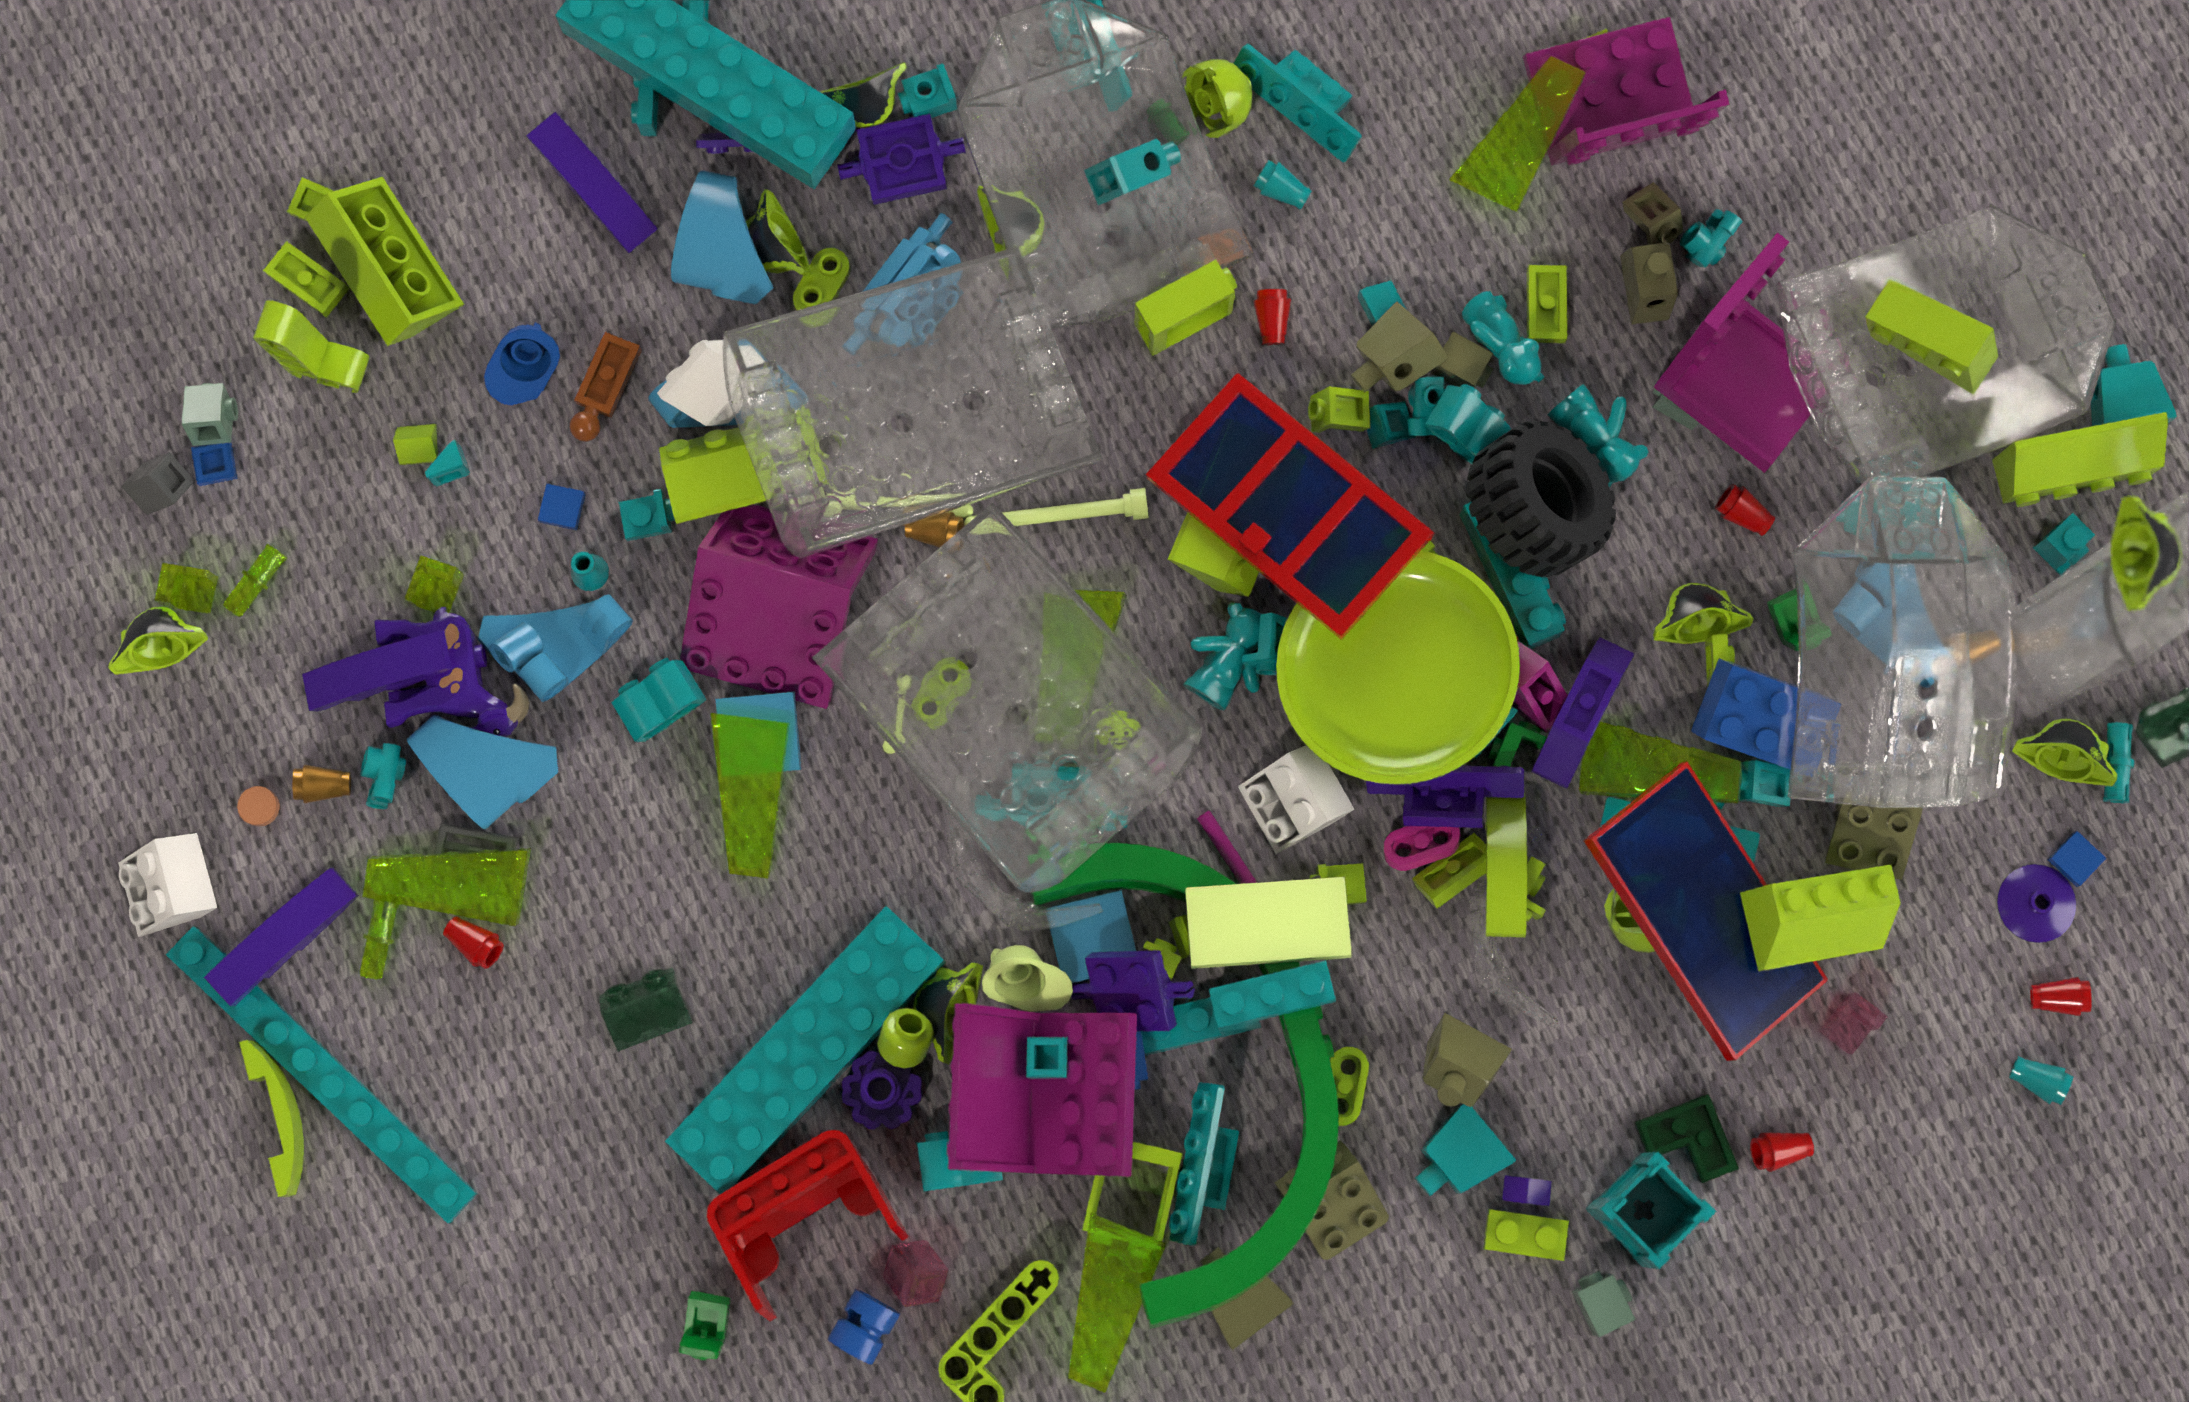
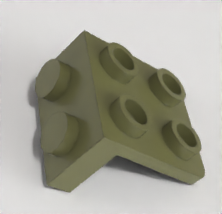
[1274,1140,1389,1260]

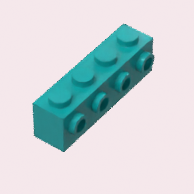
[1459,502,1566,650]

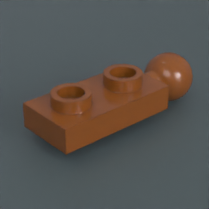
[570,332,642,442]

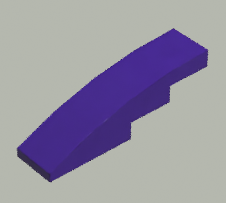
[526,112,658,253]
[302,631,452,712]
[204,867,359,1006]

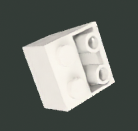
[657,338,774,426]
[1238,745,1355,854]
[118,833,217,937]

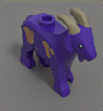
[374,607,530,737]

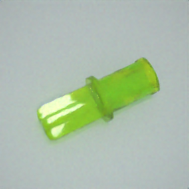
[223,544,287,617]
[359,899,400,980]

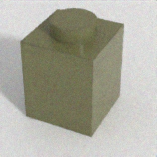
[1431,331,1494,389]

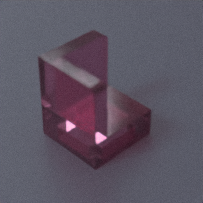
[1819,992,1888,1055]
[883,1240,949,1307]

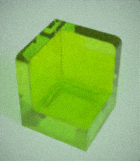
[405,555,464,613]
[154,563,218,614]

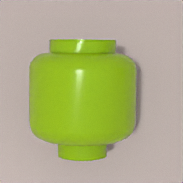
[877,1008,934,1068]

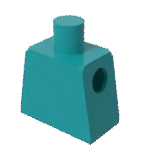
[1084,139,1181,206]
[2089,344,2177,426]
[1415,1103,1516,1196]

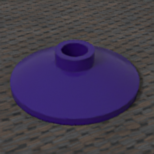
[1997,864,2076,943]

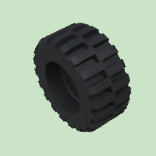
[1466,421,1616,577]

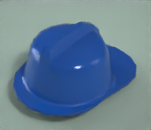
[484,322,560,406]

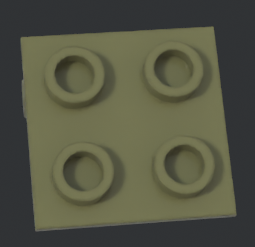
[1825,790,1923,880]

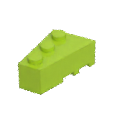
[1865,279,1998,395]

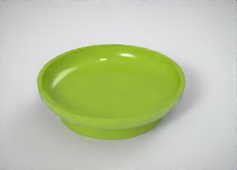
[1276,549,1520,785]

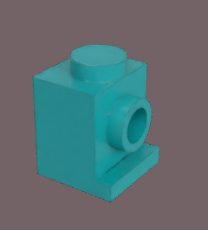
[897,63,957,118]
[2033,513,2095,575]

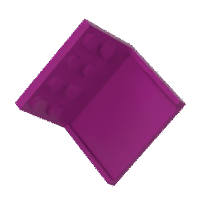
[1523,16,1730,166]
[1653,232,1842,473]
[680,504,878,709]
[947,1004,1137,1177]

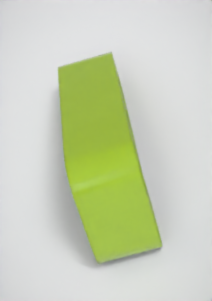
[253,300,370,393]
[938,1259,1059,1402]

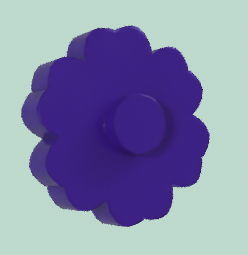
[842,1051,923,1130]

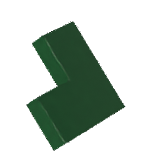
[1633,1094,1739,1183]

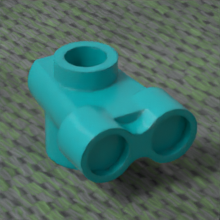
[1680,209,1743,268]
[1408,377,1445,436]
[360,743,406,810]

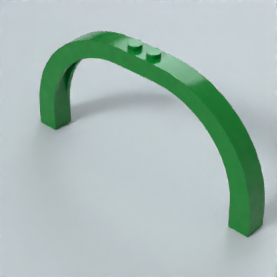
[1024,843,1339,1329]

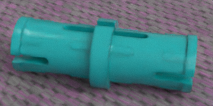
[2103,722,2135,804]

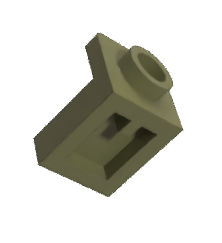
[1622,182,1683,245]

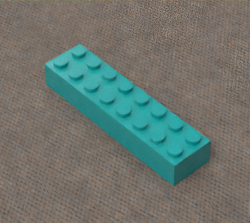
[555,0,856,190]
[665,906,946,1194]

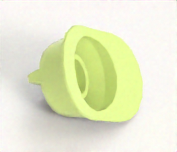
[982,945,1073,1012]

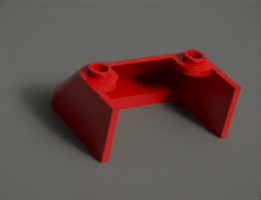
[707,1130,909,1322]

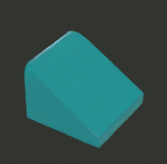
[1357,280,1407,326]
[1367,401,1416,449]
[425,440,470,487]
[1026,1037,1068,1079]

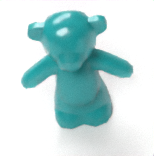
[1462,291,1545,385]
[1547,384,1649,488]
[1183,602,1261,711]

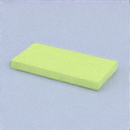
[1185,877,1352,969]

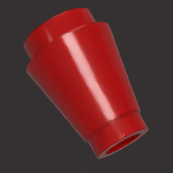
[1253,289,1291,345]
[1715,484,1775,536]
[443,916,504,969]
[2030,977,2092,1016]
[1750,1132,1814,1172]

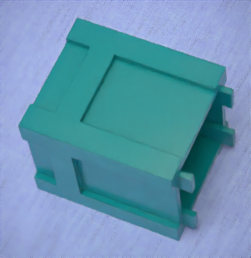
[1586,1152,1717,1269]

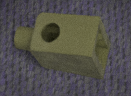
[1620,243,1678,325]
[1351,302,1449,392]
[1422,1013,1512,1107]
[1200,1246,1294,1350]

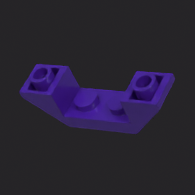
[1532,637,1635,789]

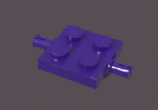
[837,114,966,205]
[1071,950,1195,1031]

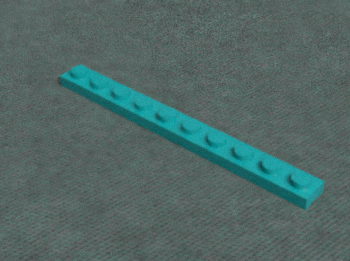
[166,926,478,1224]

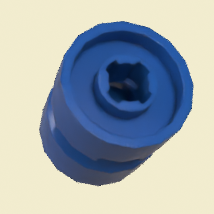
[827,1289,900,1365]

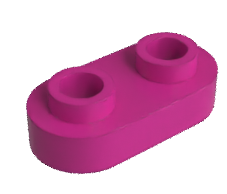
[1384,826,1460,871]

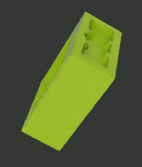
[1134,259,1237,356]
[1082,1142,1182,1255]

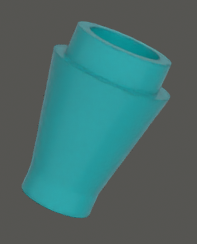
[1253,160,1312,210]
[571,551,609,591]
[2009,1056,2074,1105]

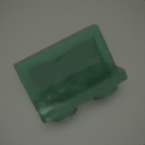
[2136,687,2189,768]
[599,968,692,1052]

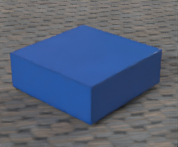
[191,442,238,486]
[538,483,586,530]
[2048,831,2106,887]

